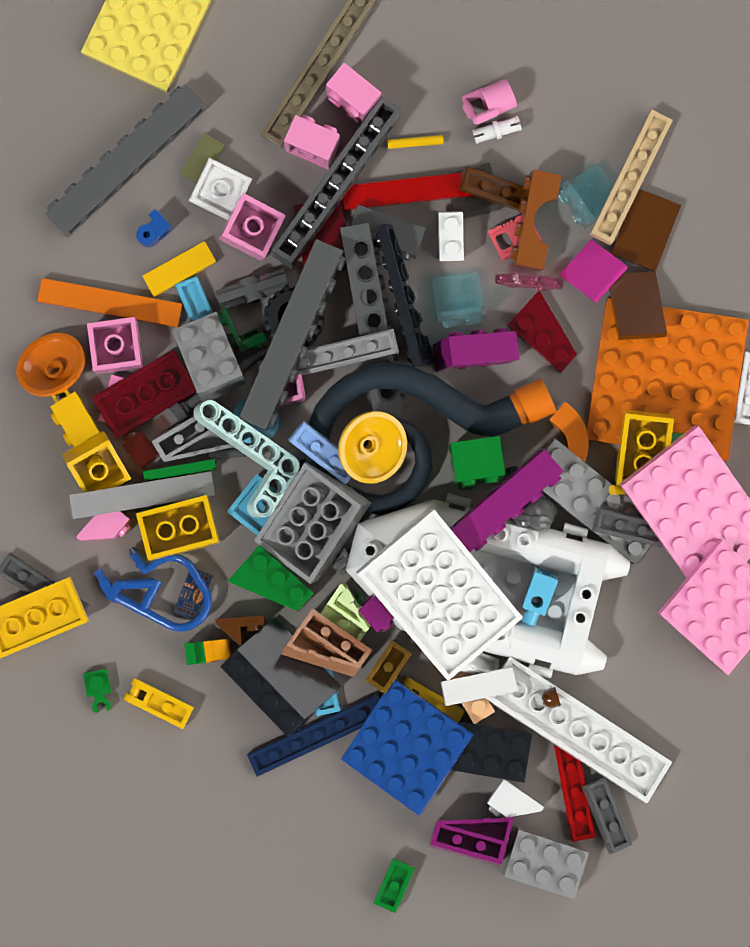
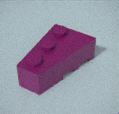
[432,328,520,373]
[429,817,514,866]

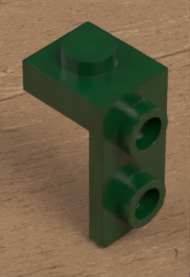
[218,303,267,352]

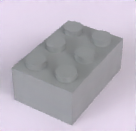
[172,312,246,402]
[503,828,589,899]

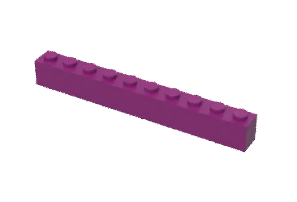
[357,448,564,632]

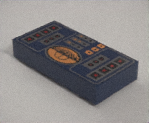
[173,570,213,619]

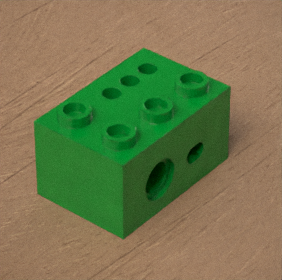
[449,436,505,490]

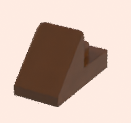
[215,615,265,646]

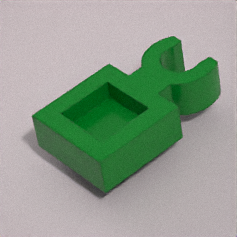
[83,669,112,713]

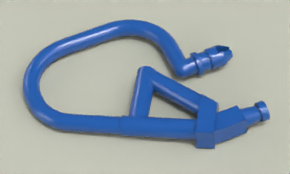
[93,547,212,632]

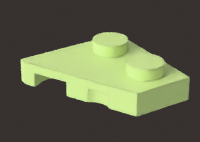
[321,581,371,641]

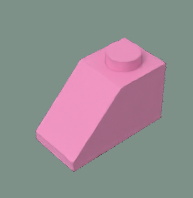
[76,511,132,541]

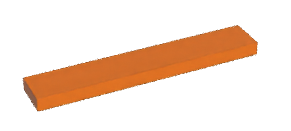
[37,278,183,328]

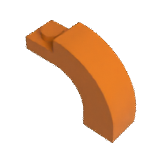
[548,402,589,462]

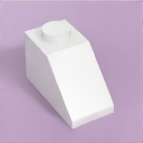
[486,779,544,818]

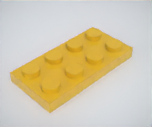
[0,577,89,658]

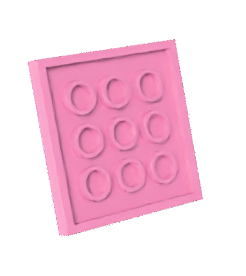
[657,539,750,675]

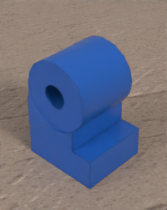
[136,209,173,248]

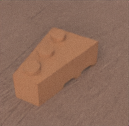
[281,608,372,677]

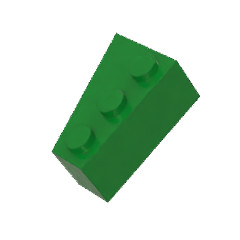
[227,545,314,612]

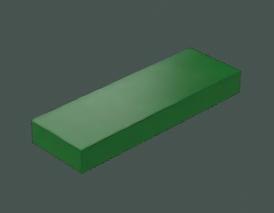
[143,459,217,482]

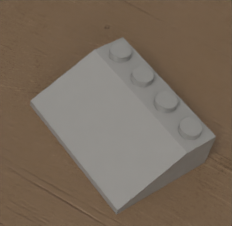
[254,463,371,584]

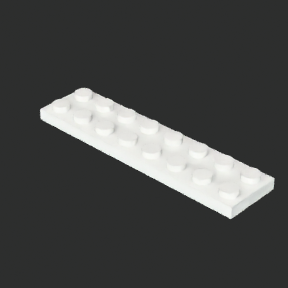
[485,657,672,803]

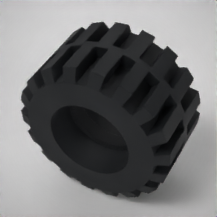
[263,286,324,347]

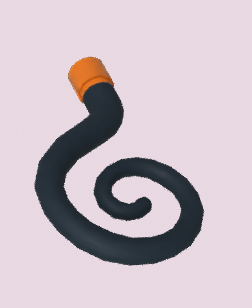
[306,363,556,515]

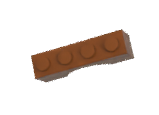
[510,170,562,271]

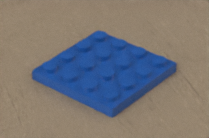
[341,679,474,816]

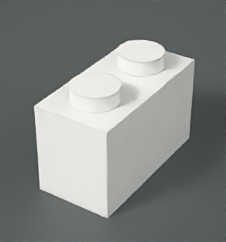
[438,211,464,261]

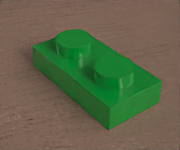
[373,858,415,913]

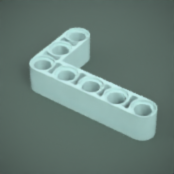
[194,400,300,518]

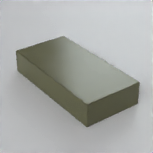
[180,133,226,184]

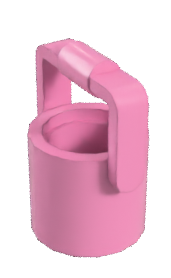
[462,78,517,124]

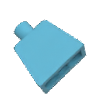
[522,566,558,626]

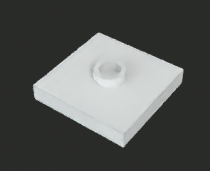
[189,158,252,220]

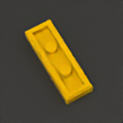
[142,241,217,298]

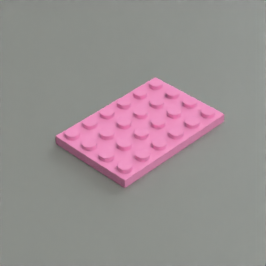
[619,425,750,578]

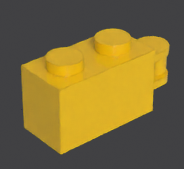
[50,389,100,447]

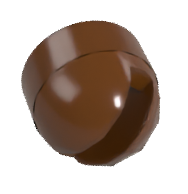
[541,687,561,708]

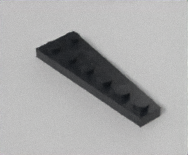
[376,224,436,367]

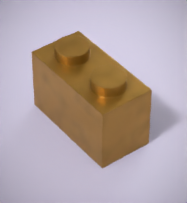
[365,640,412,694]

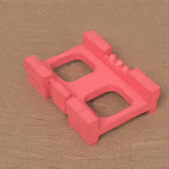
[487,215,542,262]

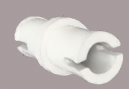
[472,115,522,144]

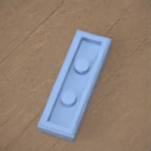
[288,420,351,485]

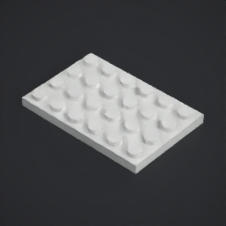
[356,508,523,681]

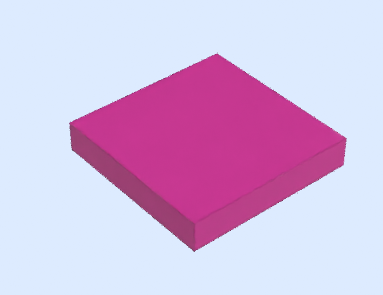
[560,239,627,303]

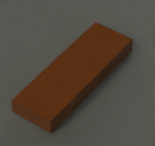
[458,166,526,211]

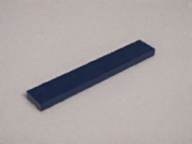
[247,693,381,777]

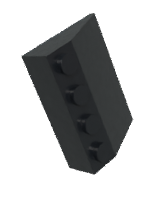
[220,618,342,737]

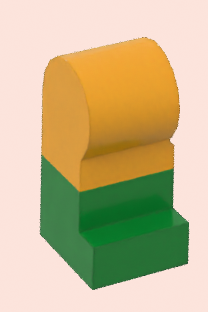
[184,639,232,665]

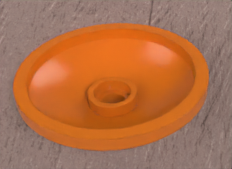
[16,333,85,397]

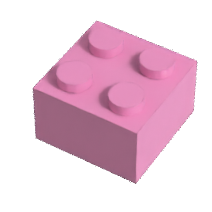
[326,63,381,124]
[284,115,340,170]
[218,193,286,261]
[87,317,144,374]

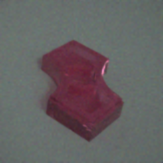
[495,273,563,291]

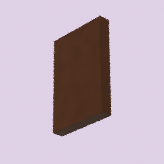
[611,189,681,271]
[609,271,667,340]

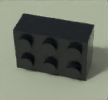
[452,721,532,783]

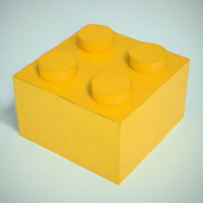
[61,431,131,492]

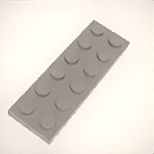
[542,438,651,565]

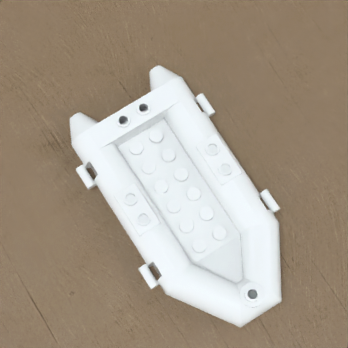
[346,493,630,679]

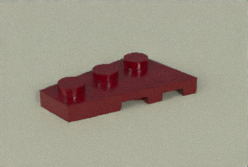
[507,290,577,373]

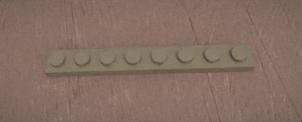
[261,0,377,148]

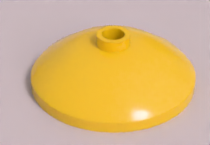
[338,411,407,483]

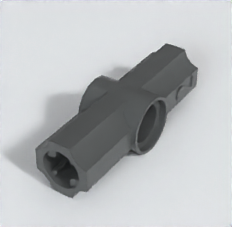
[215,269,290,310]

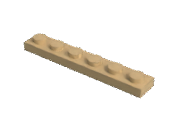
[589,109,673,246]

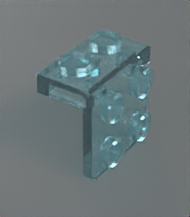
[558,165,613,229]
[432,272,486,328]

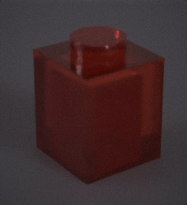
[122,431,160,470]

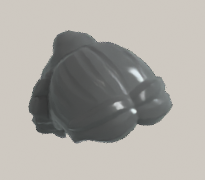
[514,491,558,530]

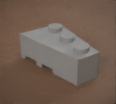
[152,407,233,462]

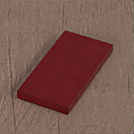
[92,349,197,439]

